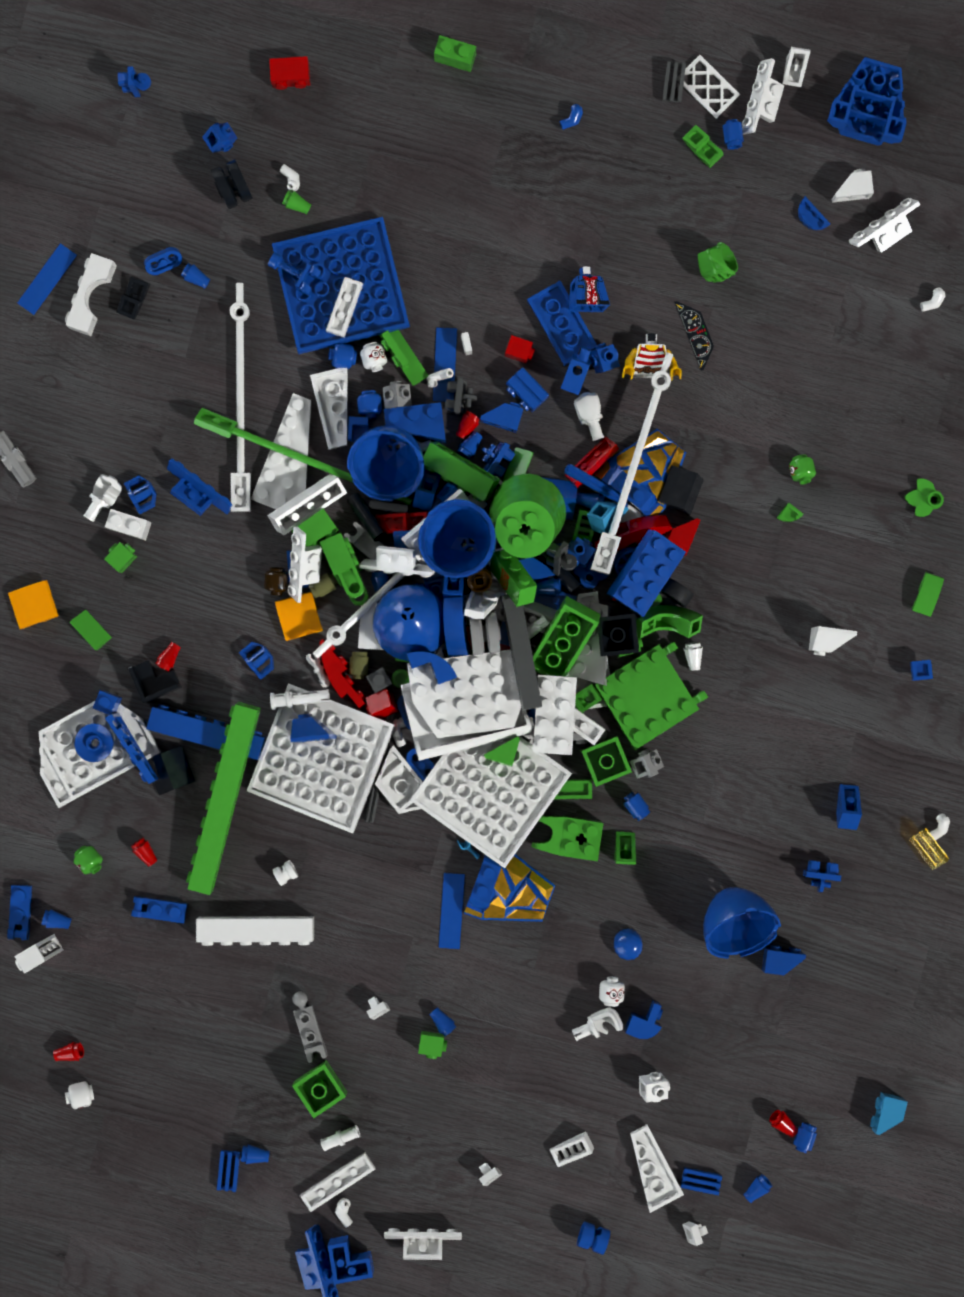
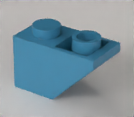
[587,501,629,534]
[870,1092,908,1135]

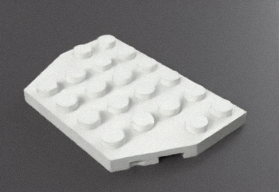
[407,650,521,738]
[39,701,161,808]

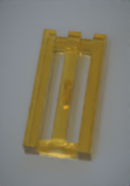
[909,828,949,871]

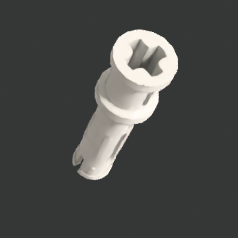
[270,689,330,710]

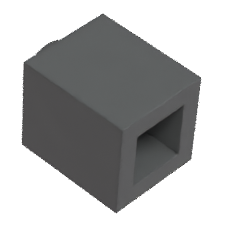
[366,667,393,693]

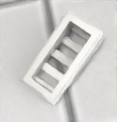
[550,1132,594,1167]

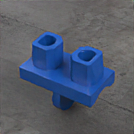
[118,66,151,97]
[481,442,515,477]
[803,860,841,893]

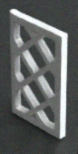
[677,55,740,119]

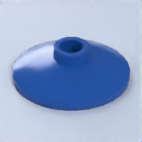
[74,724,114,762]

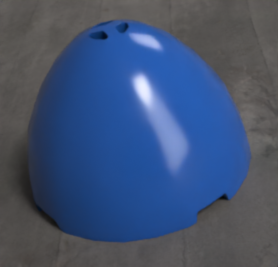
[347,425,424,502]
[418,499,496,578]
[373,585,445,661]
[703,887,781,959]

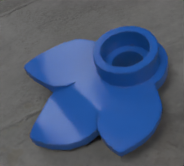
[573,561,609,589]

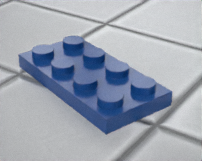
[527,281,597,366]

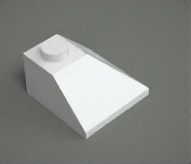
[809,626,857,656]

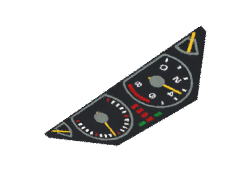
[675,301,714,371]

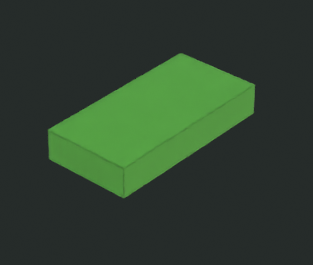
[554,779,592,799]

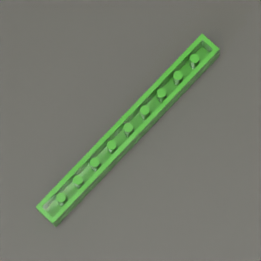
[186,702,261,895]

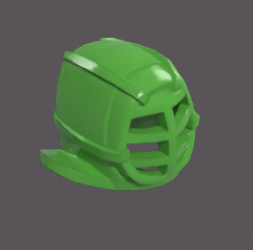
[698,242,738,283]

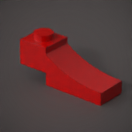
[375,512,429,534]

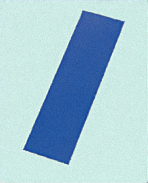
[17,243,77,315]
[433,328,457,402]
[439,873,465,949]

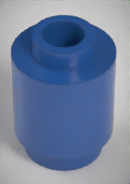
[722,119,744,150]
[623,792,650,821]
[793,1122,817,1153]

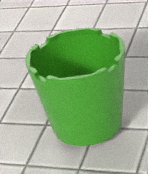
[489,474,566,558]

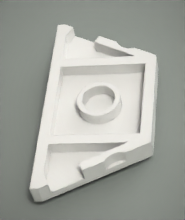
[374,746,423,814]

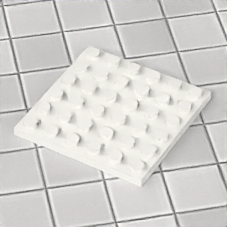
[247,683,395,833]
[410,736,572,868]

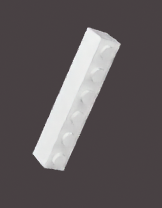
[196,916,314,946]

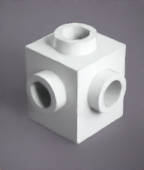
[639,1072,670,1102]

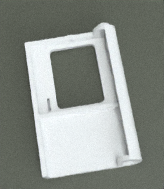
[401,683,535,761]

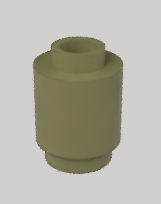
[308,572,338,598]
[349,652,369,680]

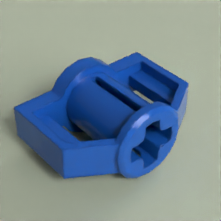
[124,475,157,514]
[239,642,274,679]

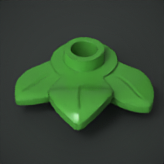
[905,479,944,517]

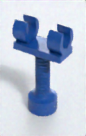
[268,252,322,296]

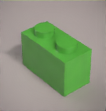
[434,35,476,72]

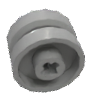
[469,610,501,655]

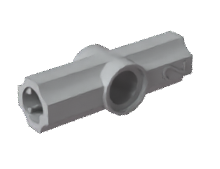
[0,431,37,488]

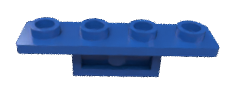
[167,458,232,516]
[295,1224,339,1297]

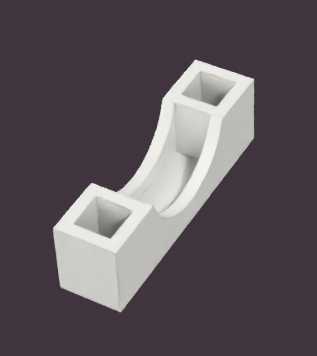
[65,253,117,336]

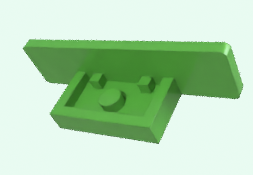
[379,330,428,386]

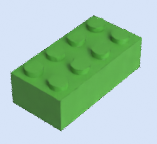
[532,596,600,676]

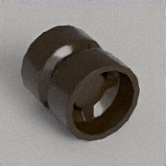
[466,563,492,592]

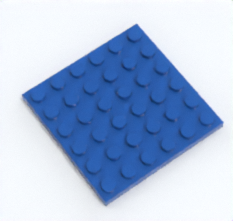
[272,217,410,354]

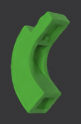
[636,605,703,638]

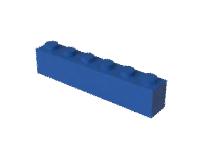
[146,704,266,760]

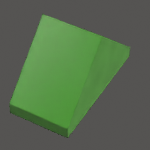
[484,736,520,767]
[614,832,636,865]

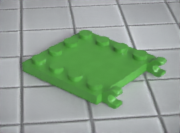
[594,642,708,750]

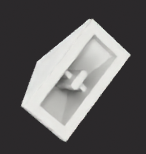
[782,47,810,87]

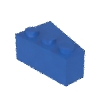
[384,402,446,443]

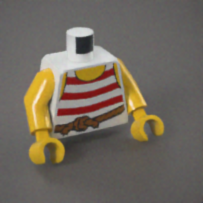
[622,333,682,381]

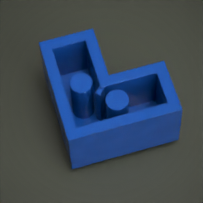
[327,1235,374,1285]

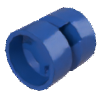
[577,1221,610,1255]

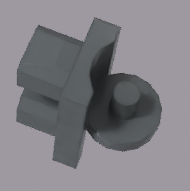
[445,378,477,416]
[546,541,577,576]

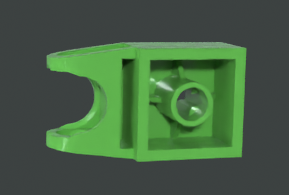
[320,532,369,606]
[531,816,603,861]

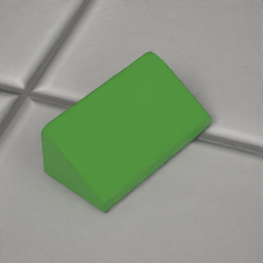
[503,447,534,482]
[70,610,112,650]

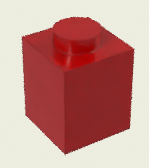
[505,335,535,364]
[366,689,398,719]

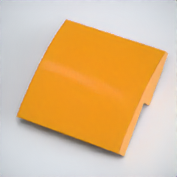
[8,580,59,629]
[275,592,323,641]

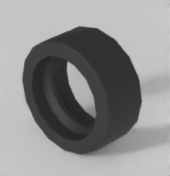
[660,578,694,608]

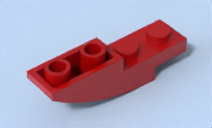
[594,515,672,551]
[320,639,366,708]

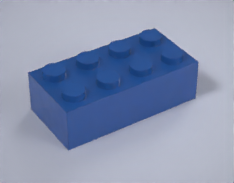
[606,529,686,617]

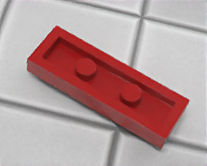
[564,437,619,488]

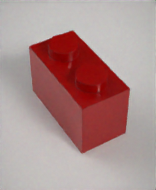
[269,56,311,90]

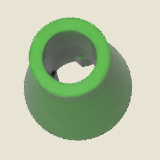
[282,190,312,215]

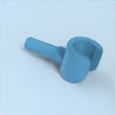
[457,840,480,859]

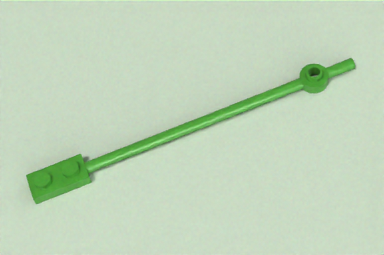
[194,408,413,506]

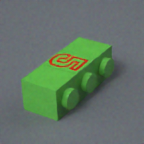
[490,549,537,607]

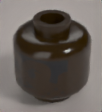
[264,567,290,596]

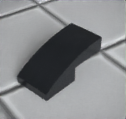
[116,276,150,320]

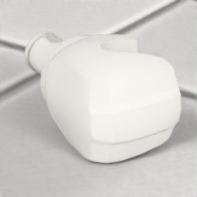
[574,392,604,441]
[83,474,122,522]
[572,1007,623,1041]

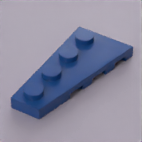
[105,713,158,784]

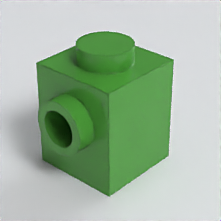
[104,542,137,573]
[418,1031,447,1059]

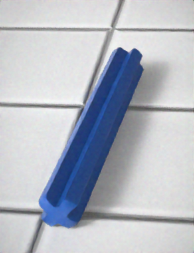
[564,464,630,507]

